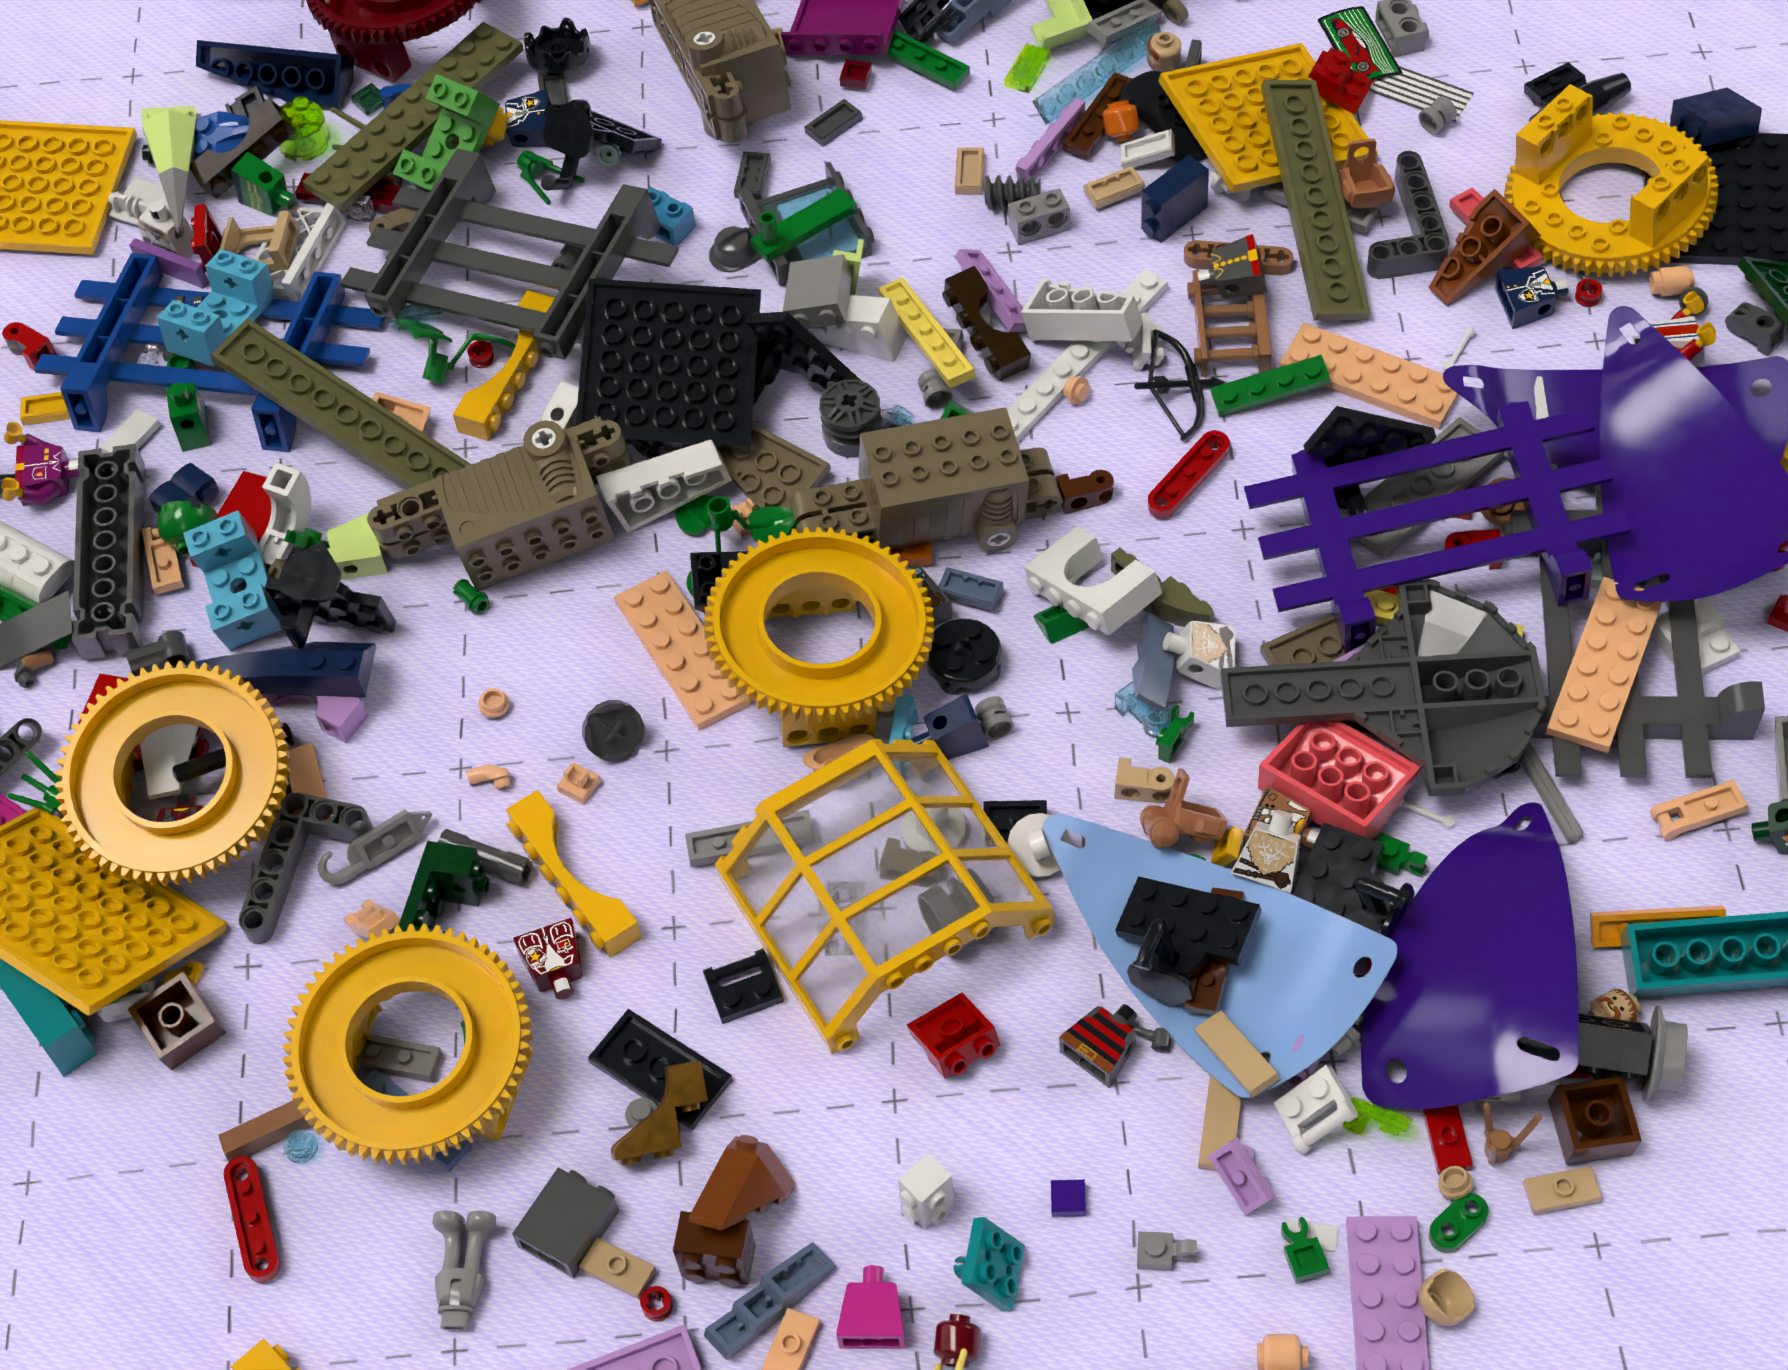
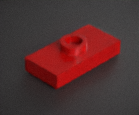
[1423,1105,1473,1175]

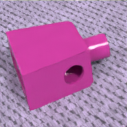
[836,1265,906,1349]

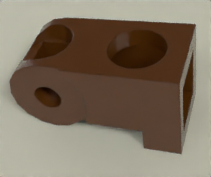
[1056,470,1114,515]

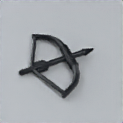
[1134,329,1226,441]

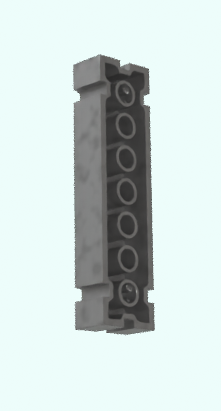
[72,444,145,660]

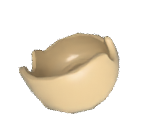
[1418,1268,1475,1326]

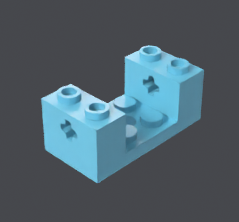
[157,249,275,366]
[183,510,282,651]

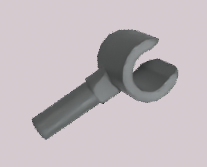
[1130,1024,1172,1053]

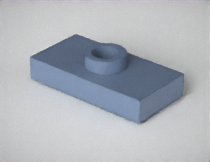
[938,567,1004,612]

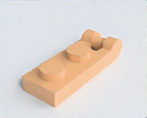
[141,526,185,595]
[1650,780,1748,840]
[343,899,400,939]

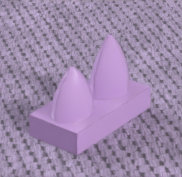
[1208,1137,1275,1215]

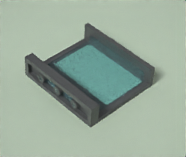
[738,162,875,285]

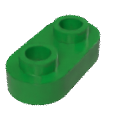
[1428,1193,1489,1253]

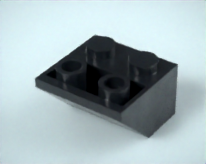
[690,551,747,614]

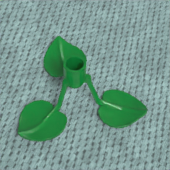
[396,318,516,384]
[675,495,796,597]

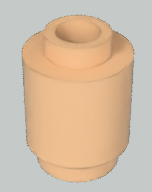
[1649,265,1695,297]

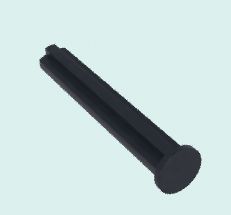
[172,723,294,783]

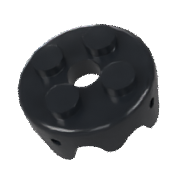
[524,17,591,75]
[926,619,1002,694]

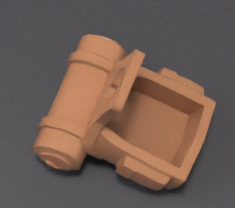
[1337,138,1395,209]
[1140,768,1228,848]

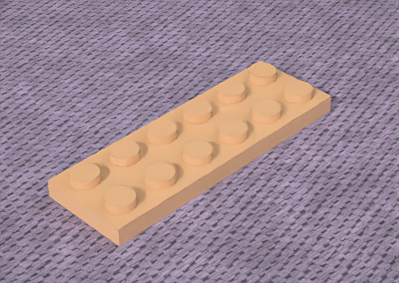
[1279,323,1464,430]
[614,570,752,731]
[1546,577,1663,754]

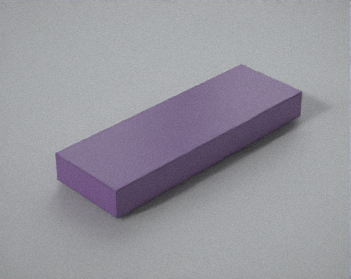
[129,238,208,289]

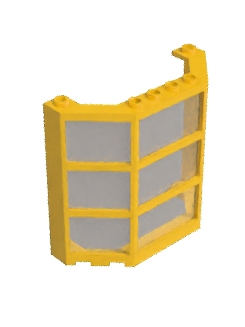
[715,739,1056,1054]

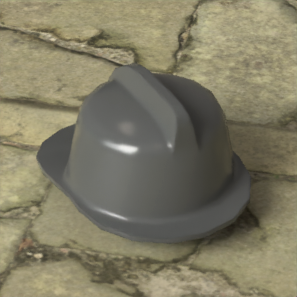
[709,226,762,272]

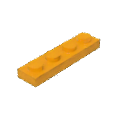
[1590,905,1726,948]

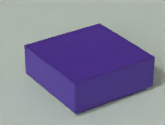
[1050,1179,1086,1217]

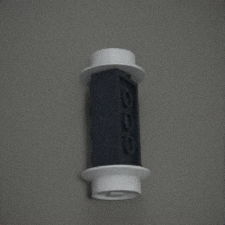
[1517,1006,1688,1101]

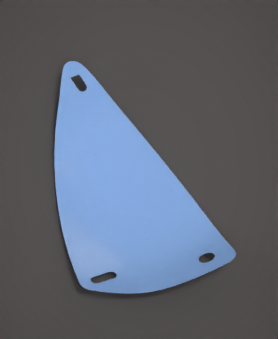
[1042,814,1397,1098]

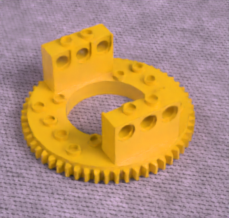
[1504,84,1718,277]
[704,527,934,747]
[55,661,290,886]
[283,924,534,1165]

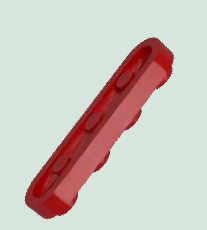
[1148,430,1230,518]
[223,1156,280,1283]

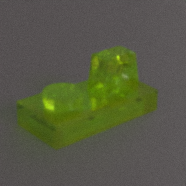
[1004,43,1050,93]
[1342,1094,1413,1136]

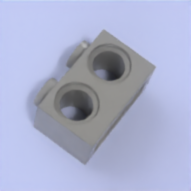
[1375,0,1429,57]
[1008,188,1070,245]

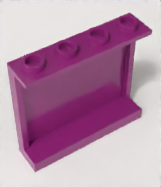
[781,0,905,55]

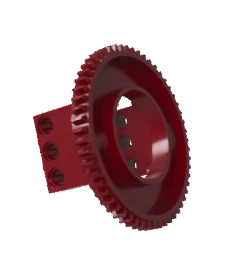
[306,0,482,82]

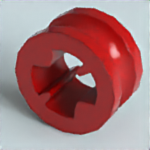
[1575,279,1602,307]
[467,341,494,369]
[640,1286,673,1322]

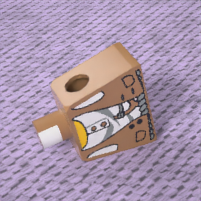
[1243,786,1319,849]

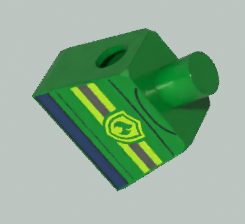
[231,152,297,215]

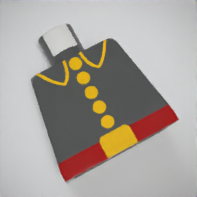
[1197,234,1268,299]

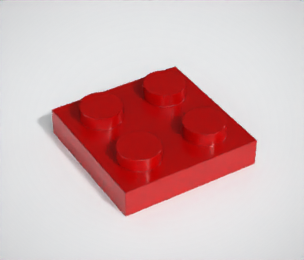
[191,204,223,272]

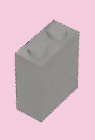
[783,254,852,329]

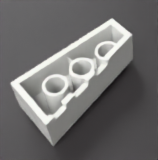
[780,295,907,362]

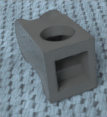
[1725,302,1785,356]

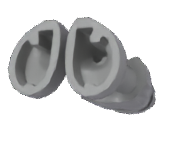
[432,1210,496,1331]

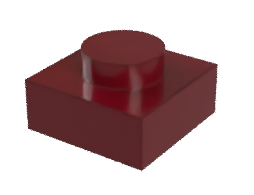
[839,60,872,89]

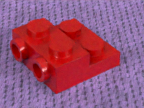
[1308,47,1374,115]
[907,992,1001,1079]

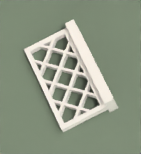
[253,203,346,302]

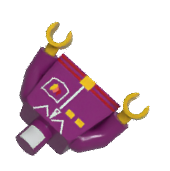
[1,422,81,506]

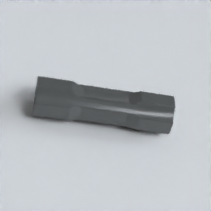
[438,829,533,886]

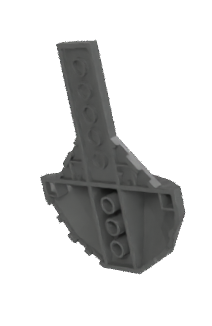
[1220,579,1546,796]

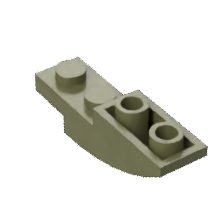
[1111,547,1214,627]

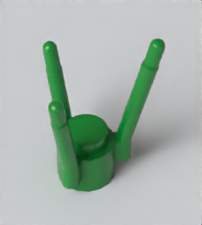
[517,150,585,204]
[8,751,62,815]

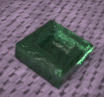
[351,83,385,116]

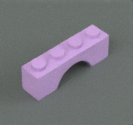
[262,694,368,743]

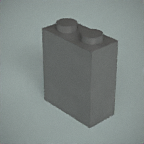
[512,1167,619,1279]

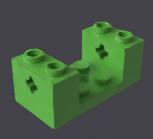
[393,74,500,191]

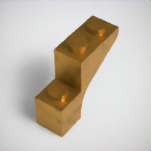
[611,1061,708,1165]

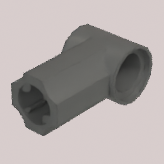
[126,630,190,676]

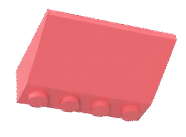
[1258,721,1421,840]

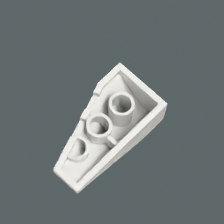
[140,724,199,800]

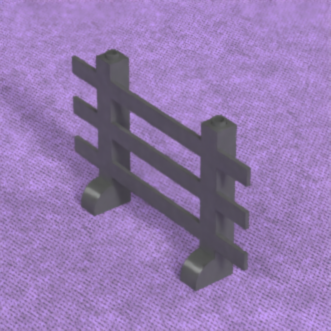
[340,149,679,360]
[1503,465,1765,778]

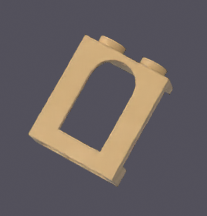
[217,211,300,271]

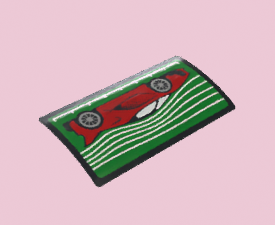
[1318,6,1403,80]

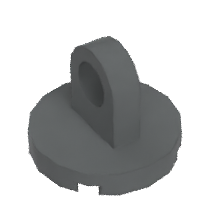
[582,700,644,761]

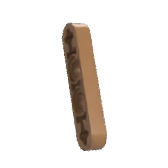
[1184,240,1293,275]

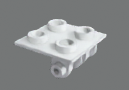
[108,177,169,226]

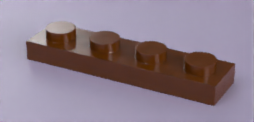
[1063,72,1132,159]
[1184,887,1246,1016]

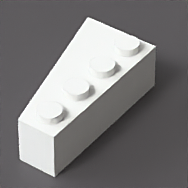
[1021,277,1143,342]
[596,439,732,533]

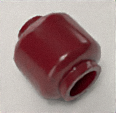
[933,1314,981,1368]

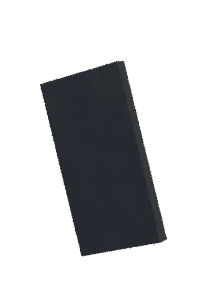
[588,1009,733,1130]

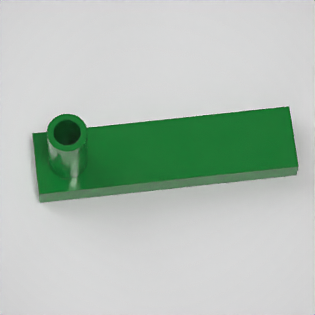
[750,188,857,262]

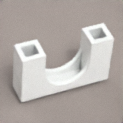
[1024,526,1162,636]

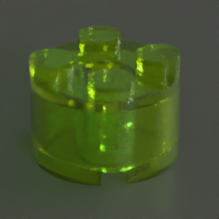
[279,96,331,161]

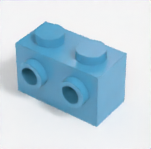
[647,186,696,247]

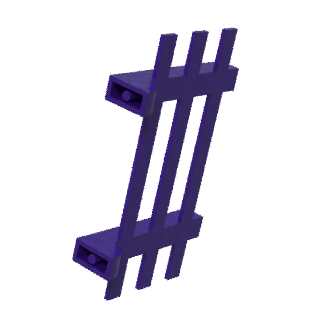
[1244,400,1631,654]

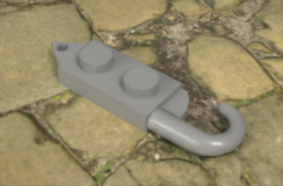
[318,809,433,885]

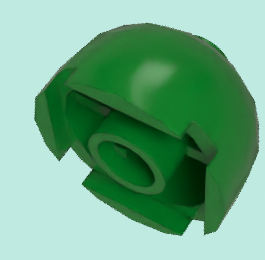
[157,501,218,554]

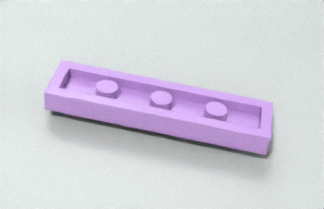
[1015,98,1085,183]
[954,249,1027,332]

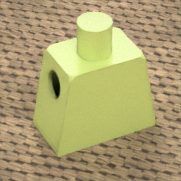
[326,513,388,580]

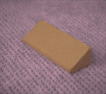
[218,1100,313,1161]

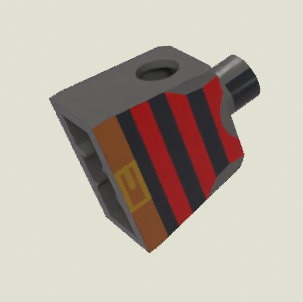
[1059,1004,1138,1088]

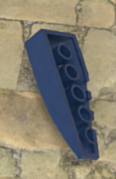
[196,40,355,108]
[195,641,376,697]

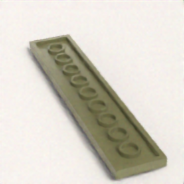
[302,22,524,212]
[1261,80,1371,321]
[211,318,471,489]

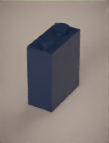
[1670,87,1762,147]
[1141,155,1209,243]

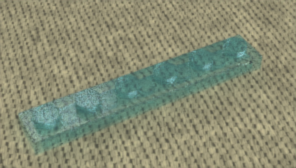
[1032,18,1162,125]

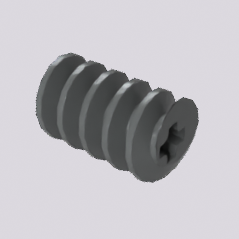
[985,175,1041,211]

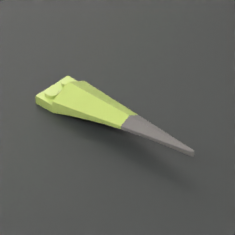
[141,105,196,234]

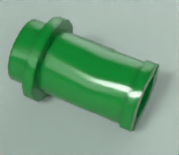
[453,579,489,614]

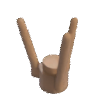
[1483,1102,1542,1165]

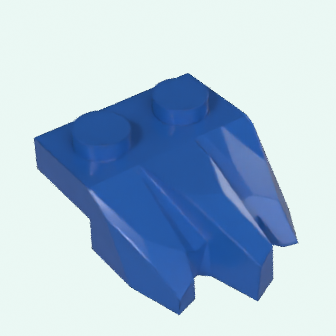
[193,111,249,161]

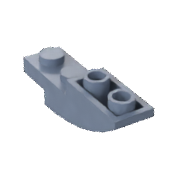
[936,0,1012,45]

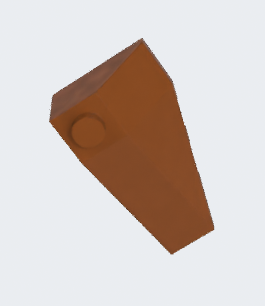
[1429,188,1541,306]
[688,1135,795,1230]

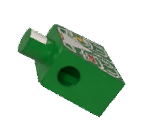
[166,382,211,452]

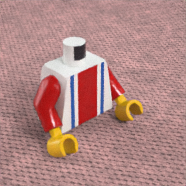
[1632,291,1716,367]

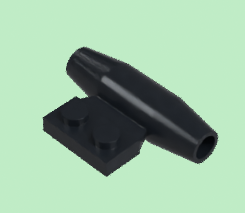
[1524,62,1631,122]

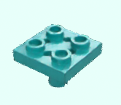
[953,1217,1025,1311]

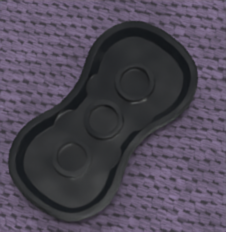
[1119,71,1208,162]

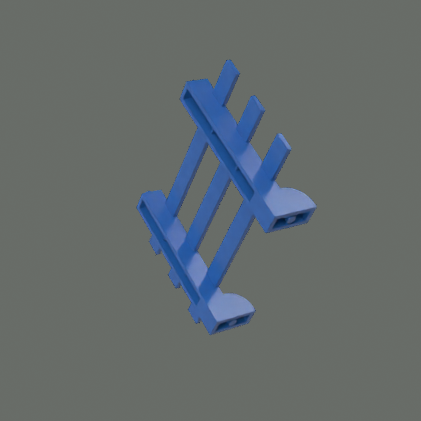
[34,253,385,453]

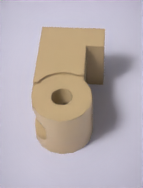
[1114,757,1175,803]

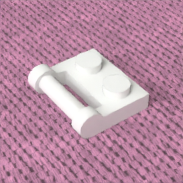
[1274,1065,1358,1154]

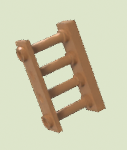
[1187,270,1272,377]

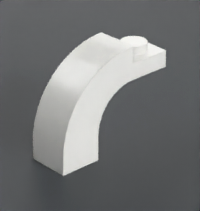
[259,462,311,567]

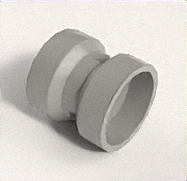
[1418,96,1457,135]
[918,369,953,409]
[975,696,1014,740]

